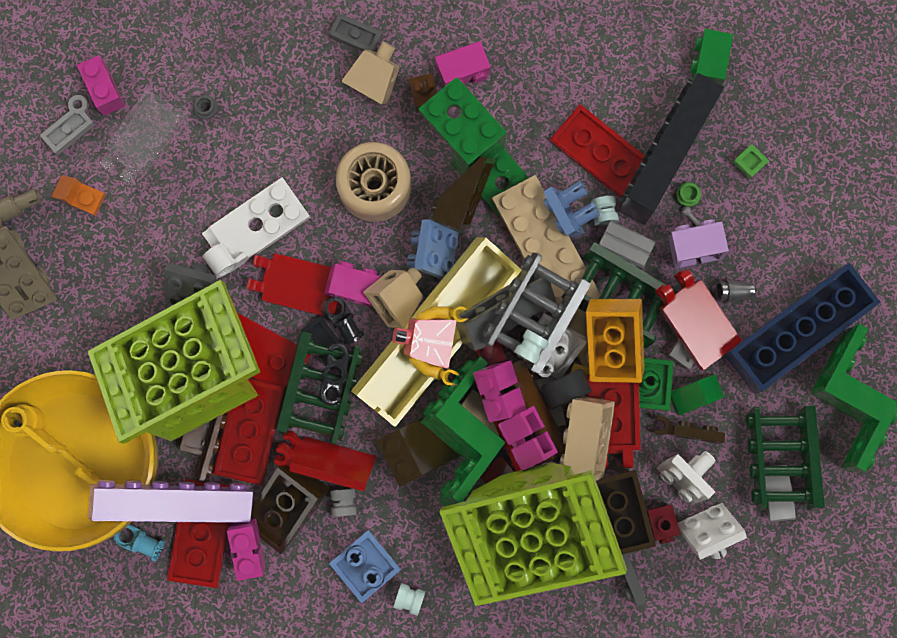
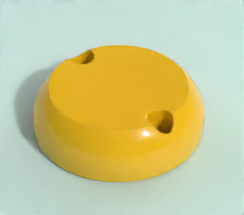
[0,370,158,551]

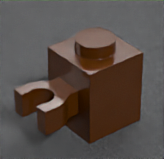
[409,73,437,113]

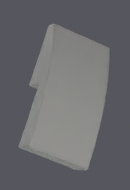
[765,465,796,522]

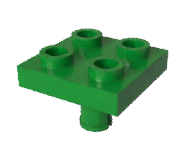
[639,358,674,411]

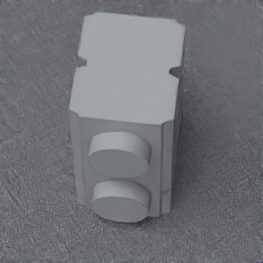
[599,221,655,270]

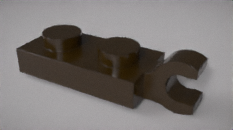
[653,416,725,444]

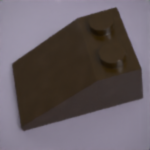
[431,156,496,230]
[376,418,460,487]
[251,465,330,554]

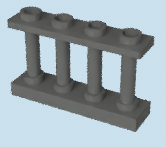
[482,252,591,374]

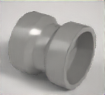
[330,489,357,517]

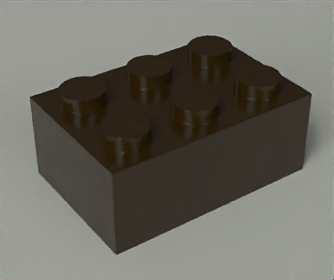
[596,470,656,555]

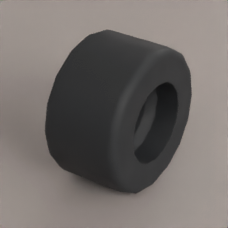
[541,369,591,409]

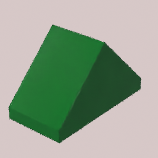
[671,374,725,416]

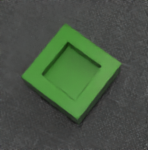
[732,144,769,180]

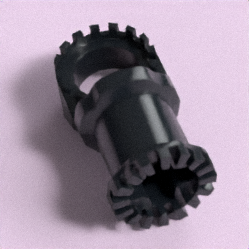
[321,297,364,346]

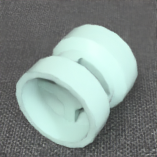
[591,196,619,226]
[514,329,549,365]
[393,583,426,616]

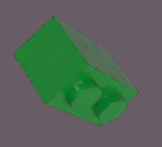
[689,28,734,85]

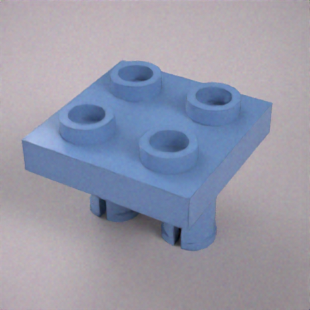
[543,180,600,238]
[407,220,459,279]
[329,530,401,603]

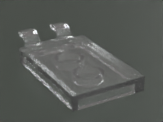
[99,89,187,186]

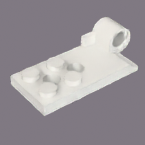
[202,178,311,278]

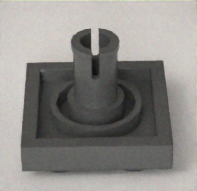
[164,263,216,305]

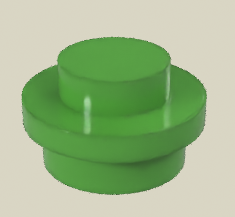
[676,182,701,207]

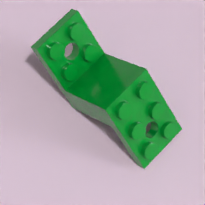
[419,77,530,218]
[810,324,897,473]
[421,357,505,506]

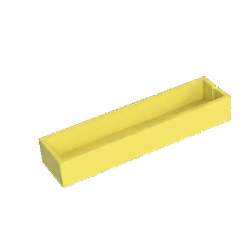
[351,237,522,427]

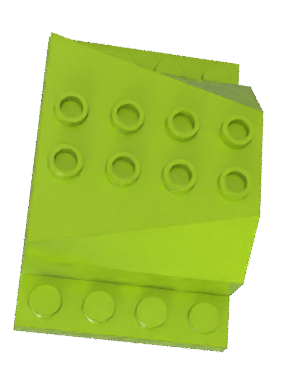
[88,280,260,444]
[439,463,627,606]

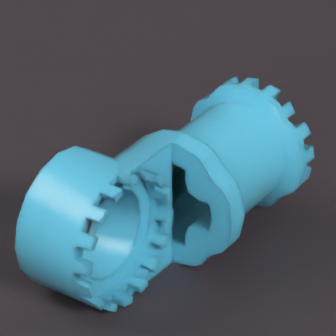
[114,524,166,562]

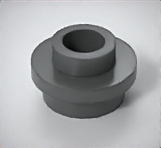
[193,95,218,120]

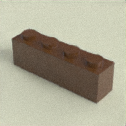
[501,359,566,467]

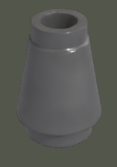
[715,279,755,304]

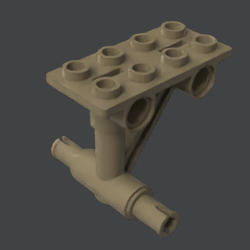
[0,188,57,320]

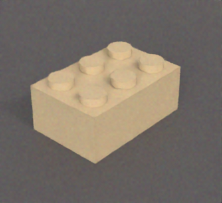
[560,396,615,481]

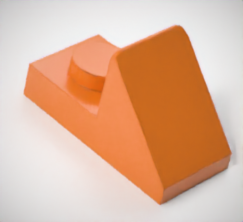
[51,175,106,216]

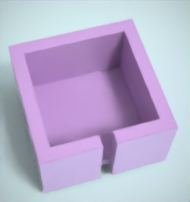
[669,220,729,269]

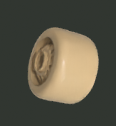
[336,142,411,222]

